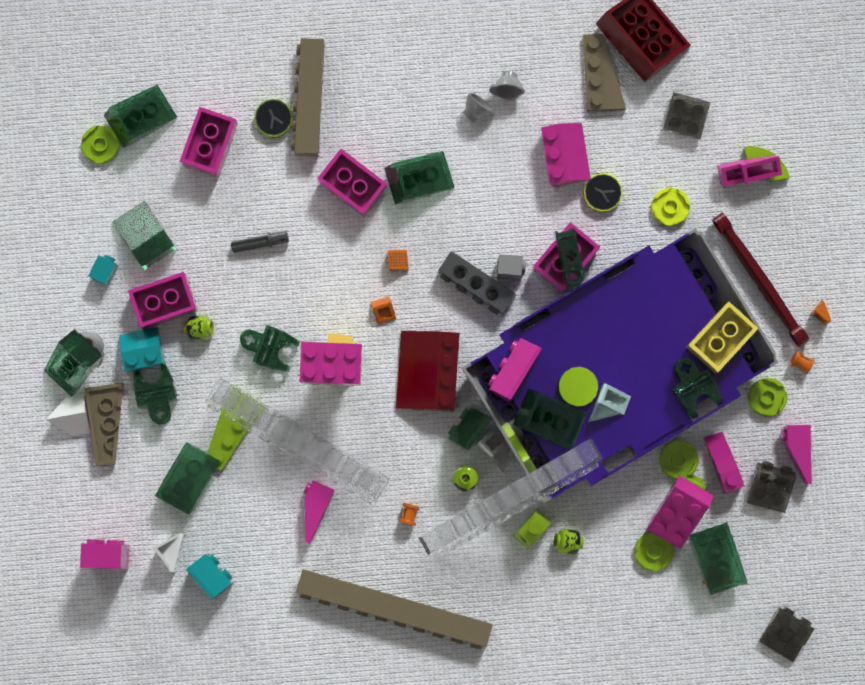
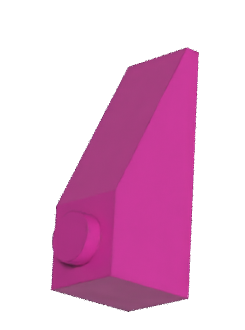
[781,425,812,485]
[704,432,745,493]
[303,480,335,544]

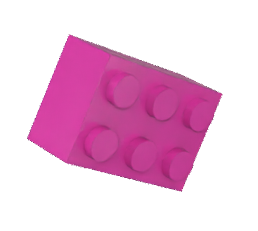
[180,107,238,178]
[317,149,387,217]
[532,222,600,294]
[128,272,198,330]
[299,342,362,386]
[647,475,714,549]
[80,539,129,569]

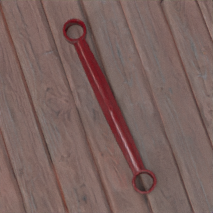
[712,212,810,347]

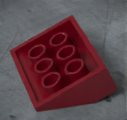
[596,0,691,82]
[396,331,460,412]

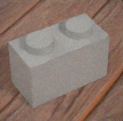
[497,254,526,280]

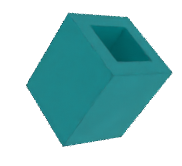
[88,255,118,286]

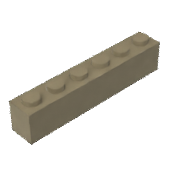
[291,38,325,157]

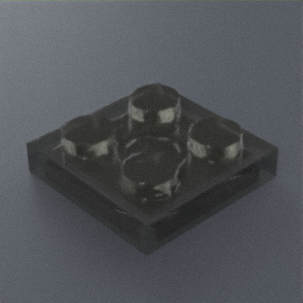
[663,92,711,140]

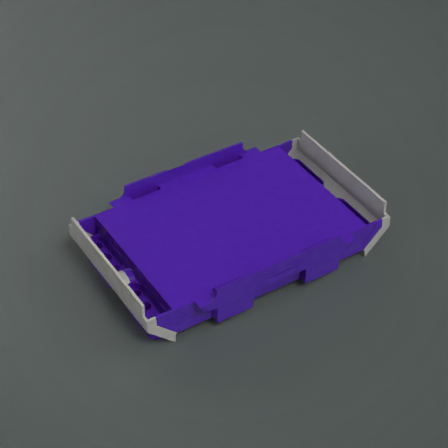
[461,228,779,504]

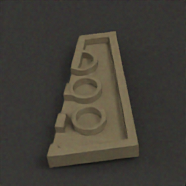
[583,34,626,112]
[84,382,123,466]

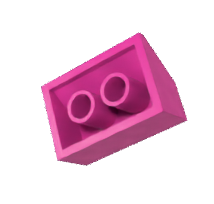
[541,123,591,187]
[488,338,542,402]

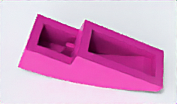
[717,155,782,187]

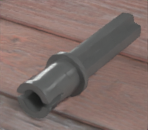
[231,230,289,253]

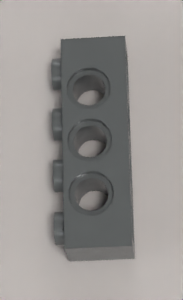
[438,251,516,315]

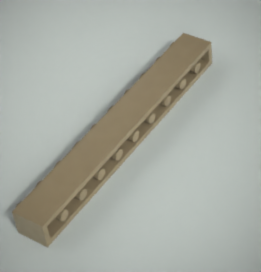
[296,569,493,650]

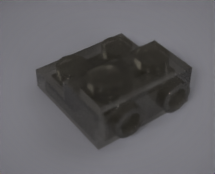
[747,461,796,513]
[758,607,814,662]

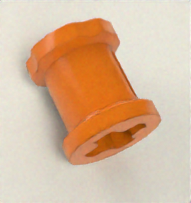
[789,350,815,374]
[398,503,420,526]

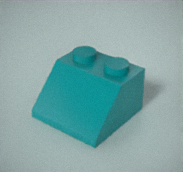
[120,327,166,373]
[186,553,233,599]

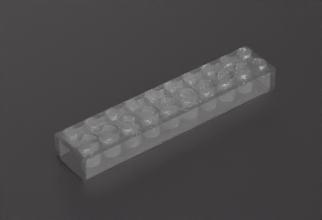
[205,378,390,504]
[418,438,603,559]

